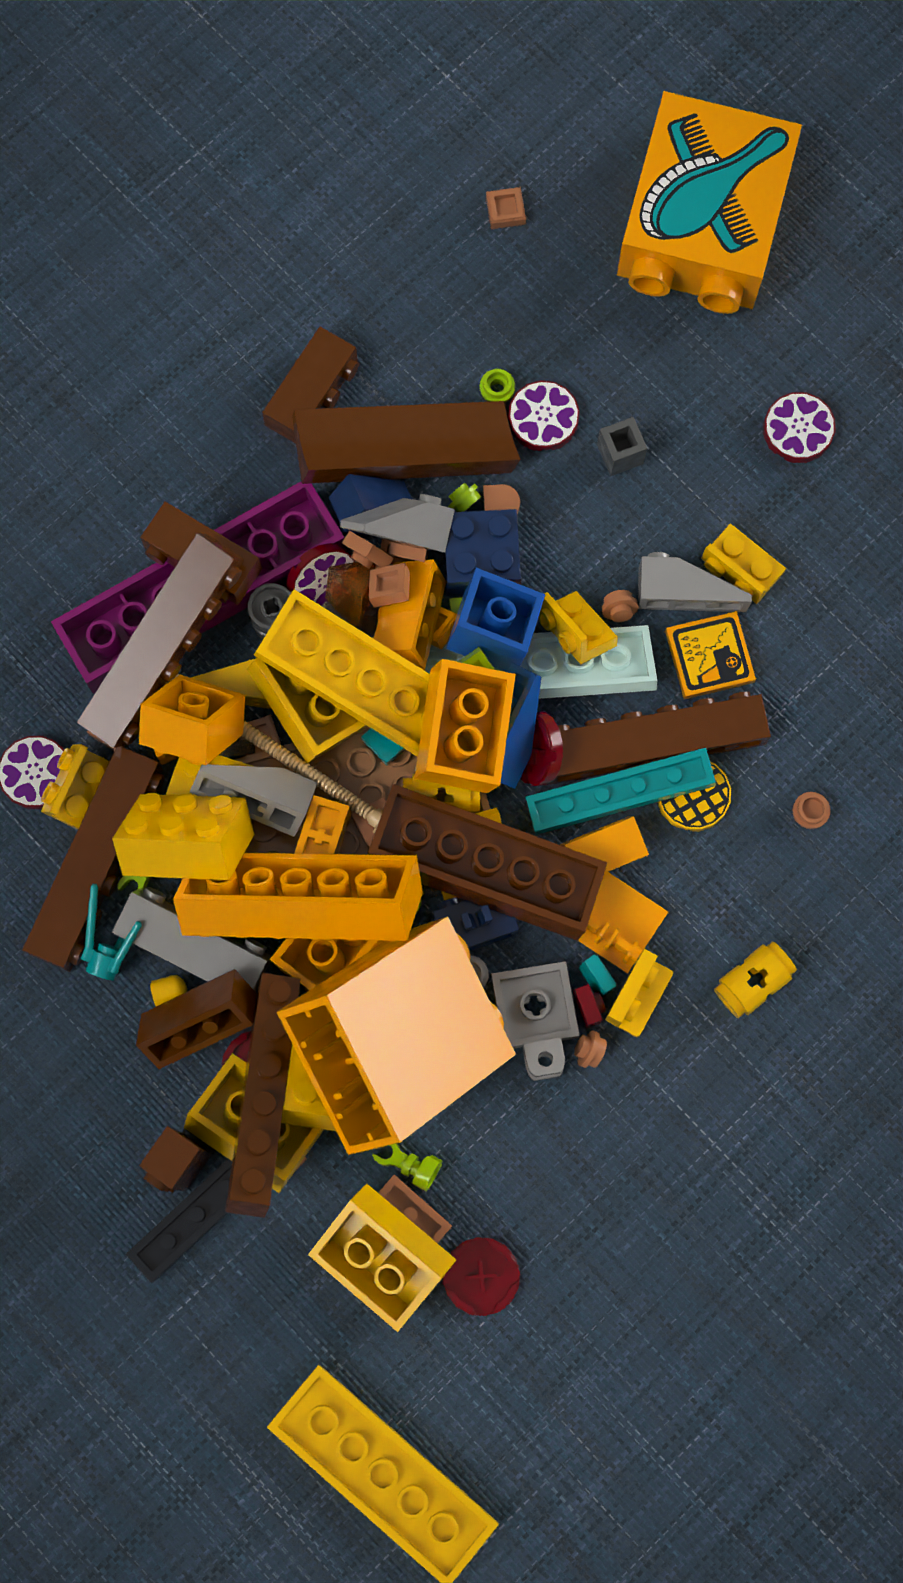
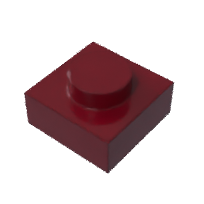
[573,984,606,1029]

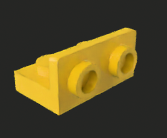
[701,523,786,604]
[538,591,618,665]
[41,744,110,829]
[605,949,673,1037]

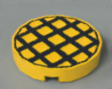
[657,762,731,832]

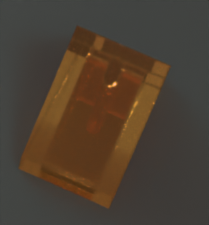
[325,562,376,626]

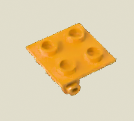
[578,872,668,974]

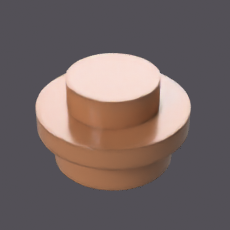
[602,590,639,622]
[792,792,830,829]
[574,1030,607,1068]

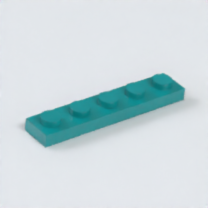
[526,748,716,835]

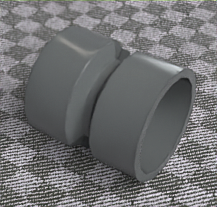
[248,583,291,640]

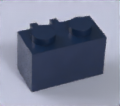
[329,474,412,539]
[433,897,519,951]

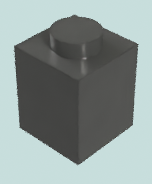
[597,417,647,477]

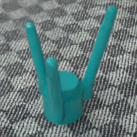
[81,884,142,981]

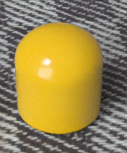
[150,975,187,1007]

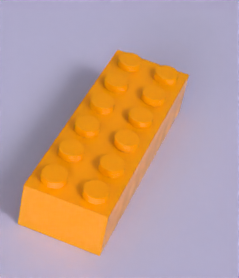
[173,853,423,942]

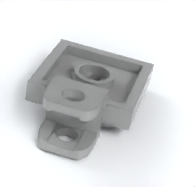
[491,961,579,1081]

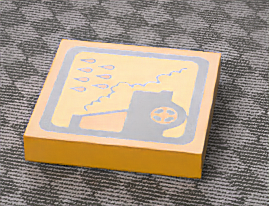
[665,611,756,700]

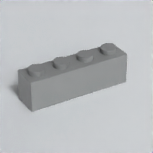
[112,887,272,992]

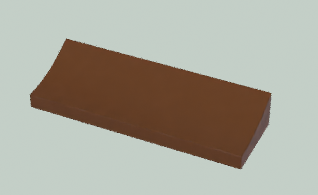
[292,401,521,484]
[367,784,607,941]

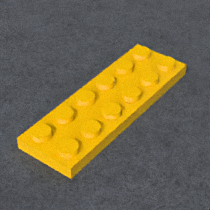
[254,589,430,757]
[267,1364,499,1583]

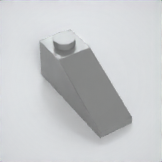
[340,494,455,552]
[638,552,752,612]
[190,764,317,837]

